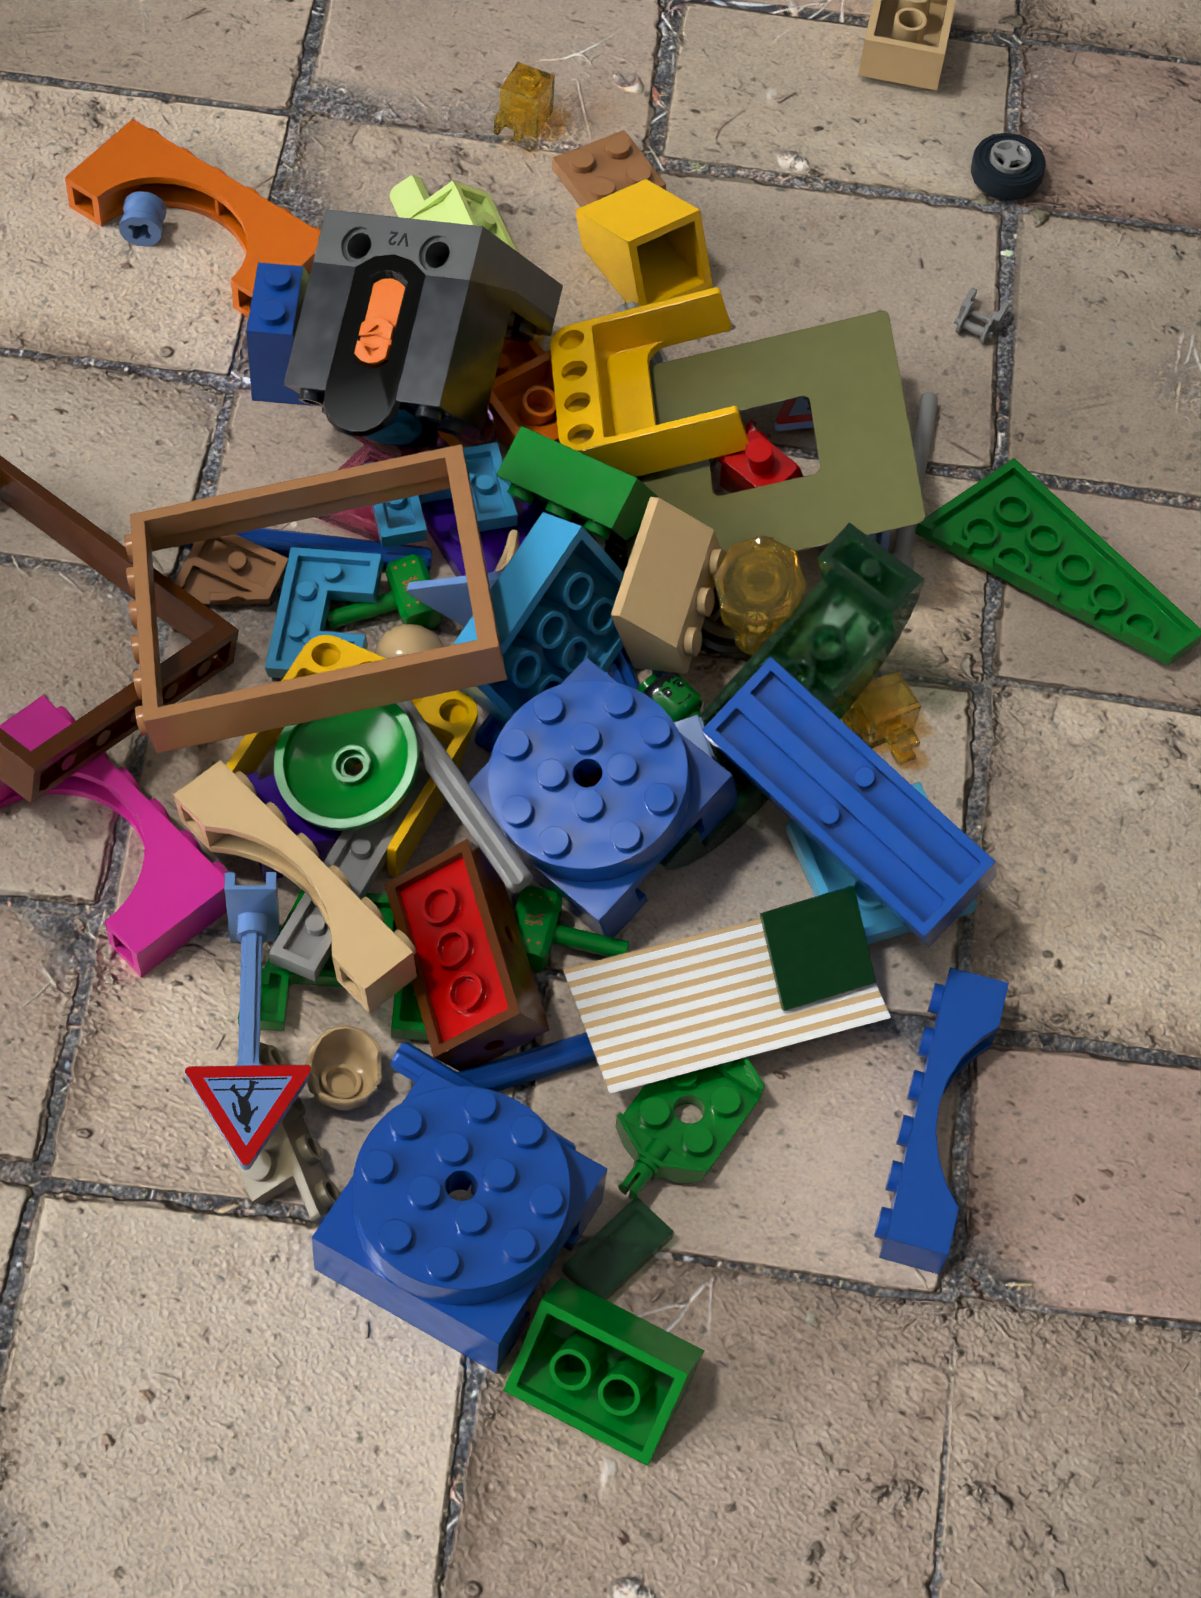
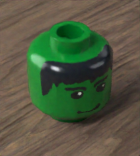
[637,673,705,722]

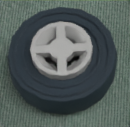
[971,133,1046,200]

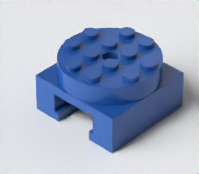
[468,657,738,938]
[312,1068,607,1374]

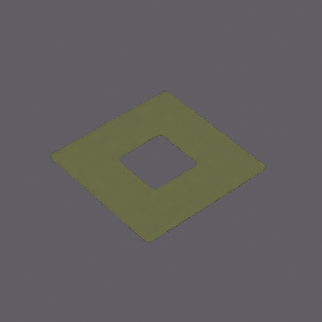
[625,311,926,567]

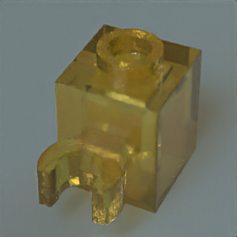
[494,62,555,143]
[842,670,921,765]

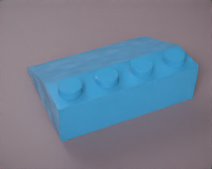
[453,512,624,725]

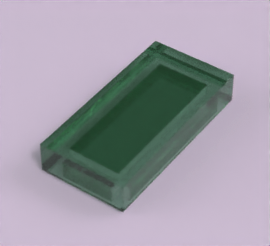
[562,1198,674,1300]

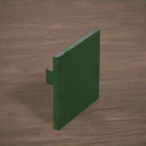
[759,886,876,1011]

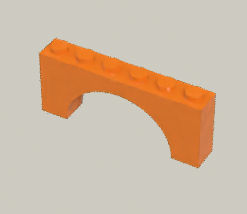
[65,119,321,318]

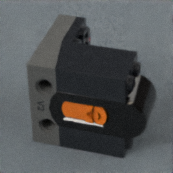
[283,209,563,458]

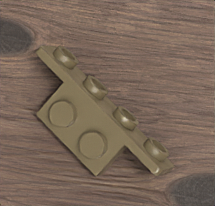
[231,1042,340,1224]

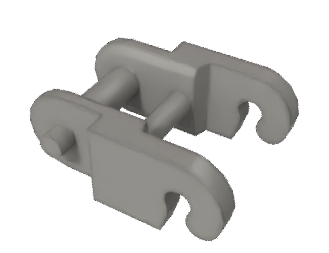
[954,288,1010,344]

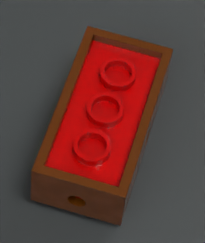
[384,839,550,1071]

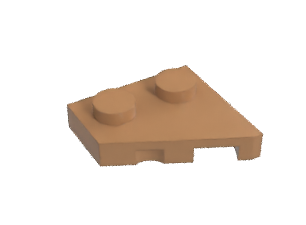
[174,534,288,606]

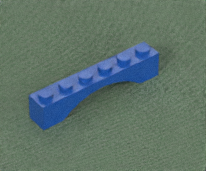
[874,967,1009,1275]

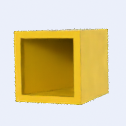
[575,179,713,307]

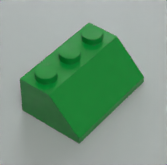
[496,426,658,541]
[503,1277,705,1466]

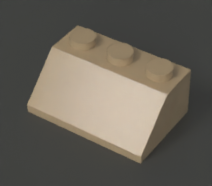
[611,497,727,674]

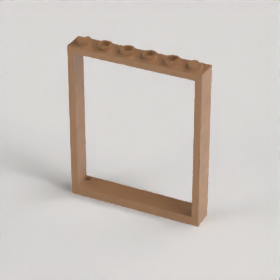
[124,444,507,753]

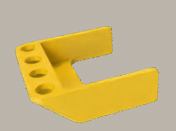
[550,287,749,476]
[226,635,478,878]

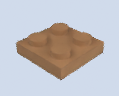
[552,130,666,207]

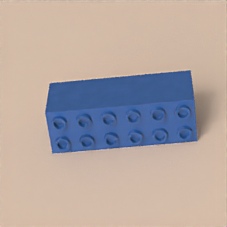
[702,657,997,947]

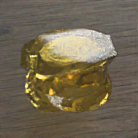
[713,536,807,657]

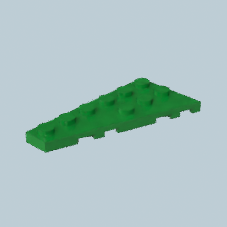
[915,458,1201,666]

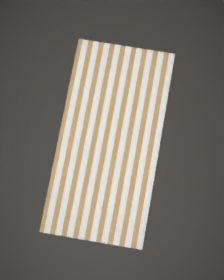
[563,918,891,1094]

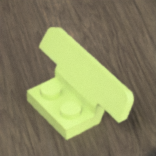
[390,175,517,251]

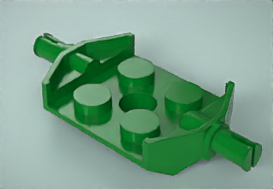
[615,1057,765,1200]

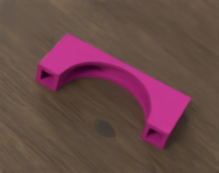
[0,695,228,977]

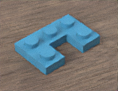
[364,442,517,548]
[265,547,384,678]

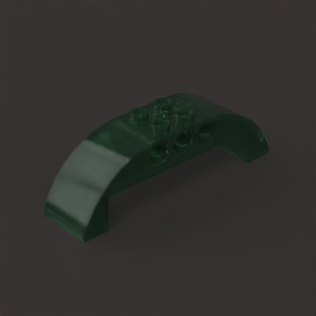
[659,522,924,870]

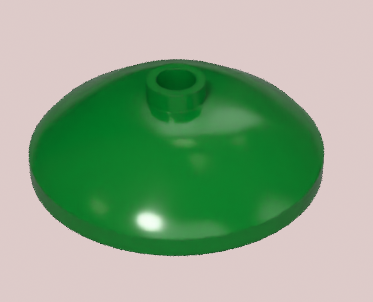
[274,703,420,831]

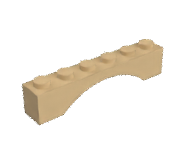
[173,760,417,1014]

